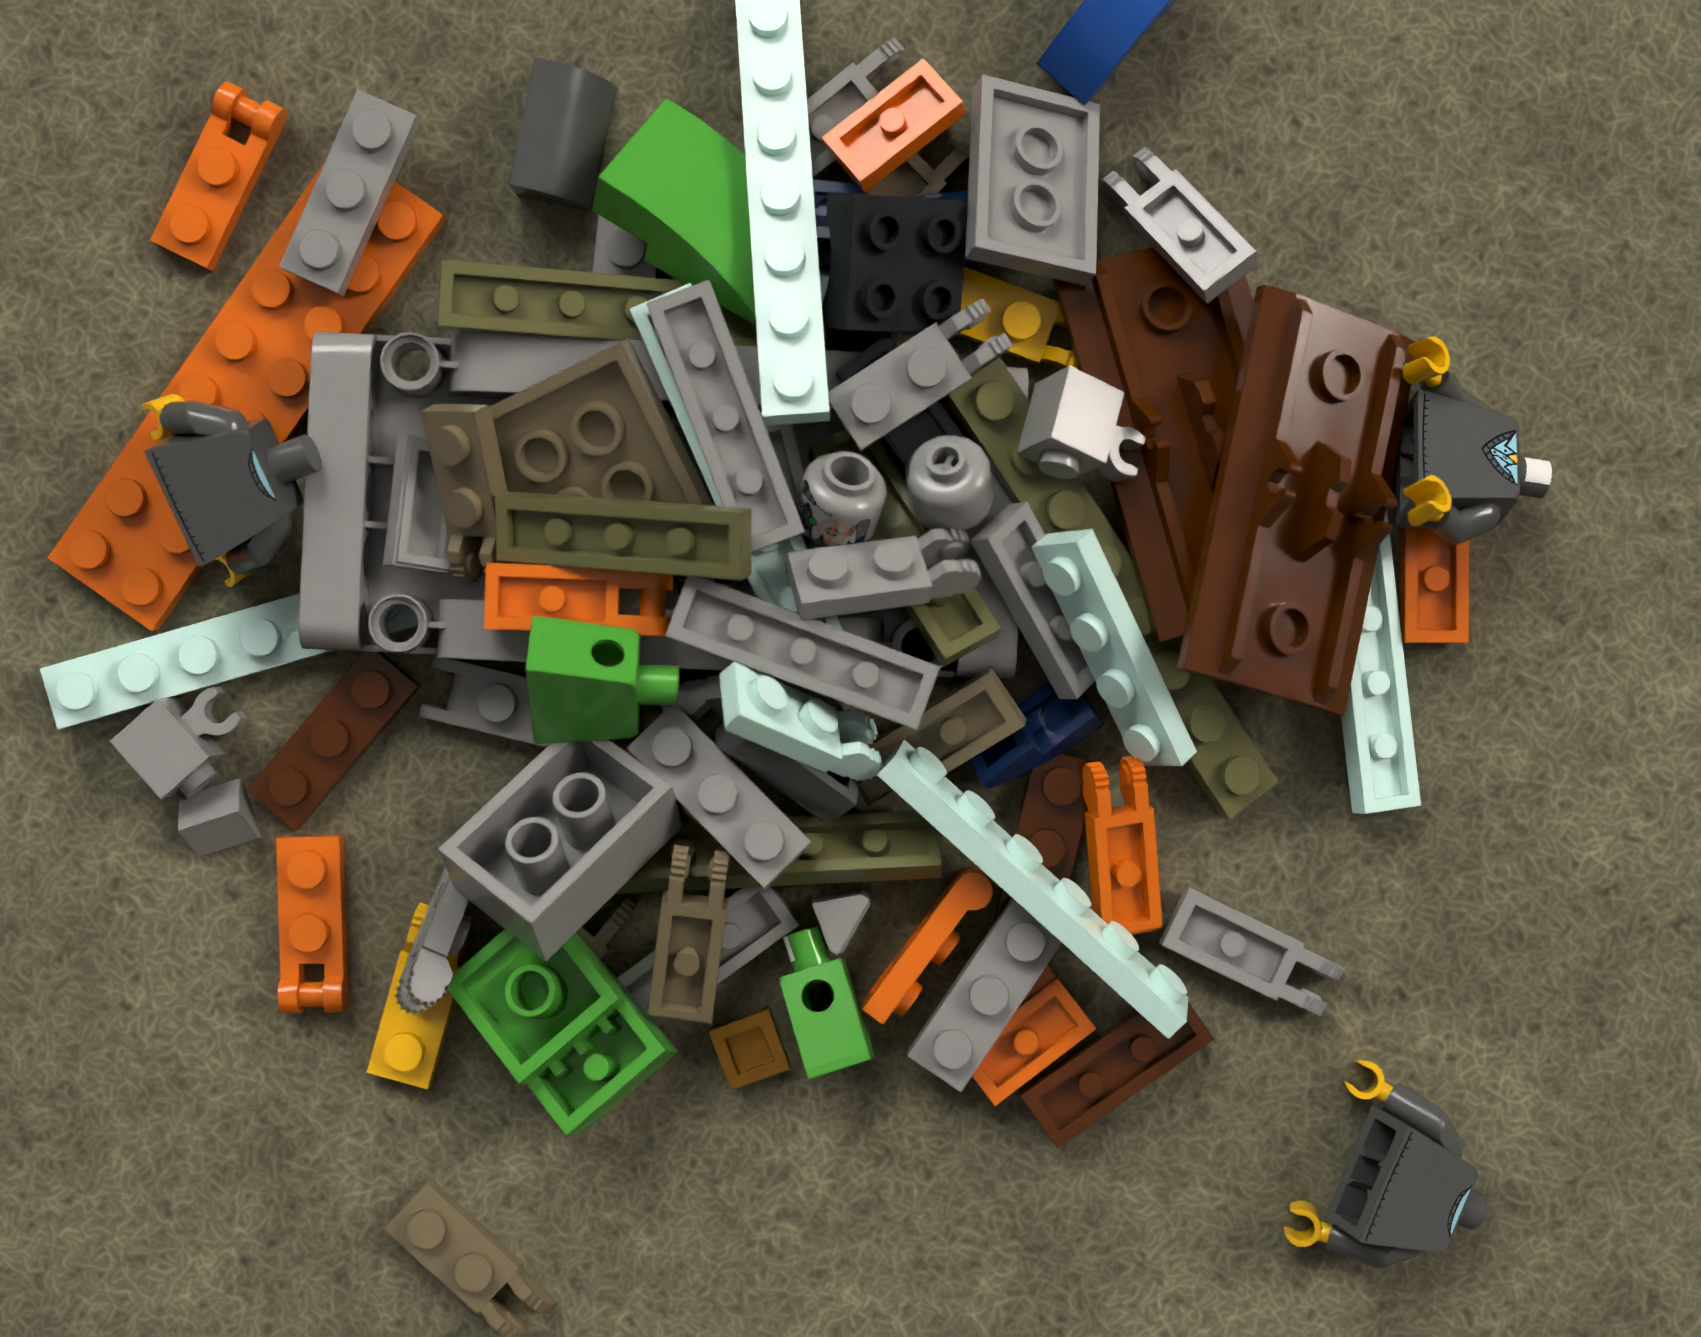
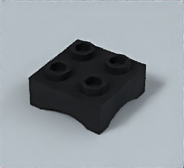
[822,193,968,332]

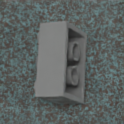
[438,740,683,962]

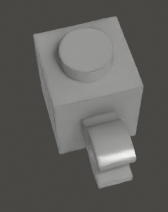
[1017,365,1146,482]
[110,687,247,799]

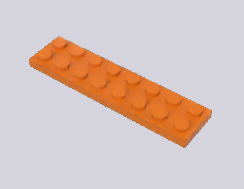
[47,162,447,631]

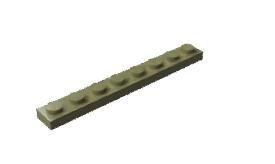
[943,357,1279,820]

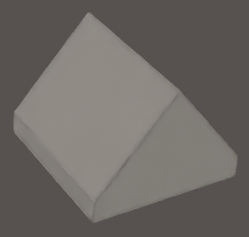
[178,778,261,857]
[812,888,871,955]

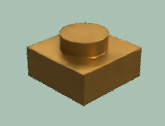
[708,1006,791,1091]

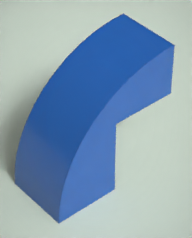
[1036,0,1177,105]

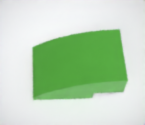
[592,98,756,325]
[446,929,678,1136]

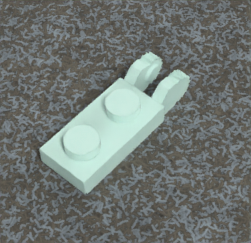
[719,662,882,781]

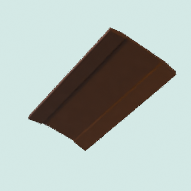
[1052,247,1253,644]
[1177,285,1415,716]

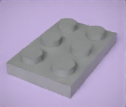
[965,74,1100,286]

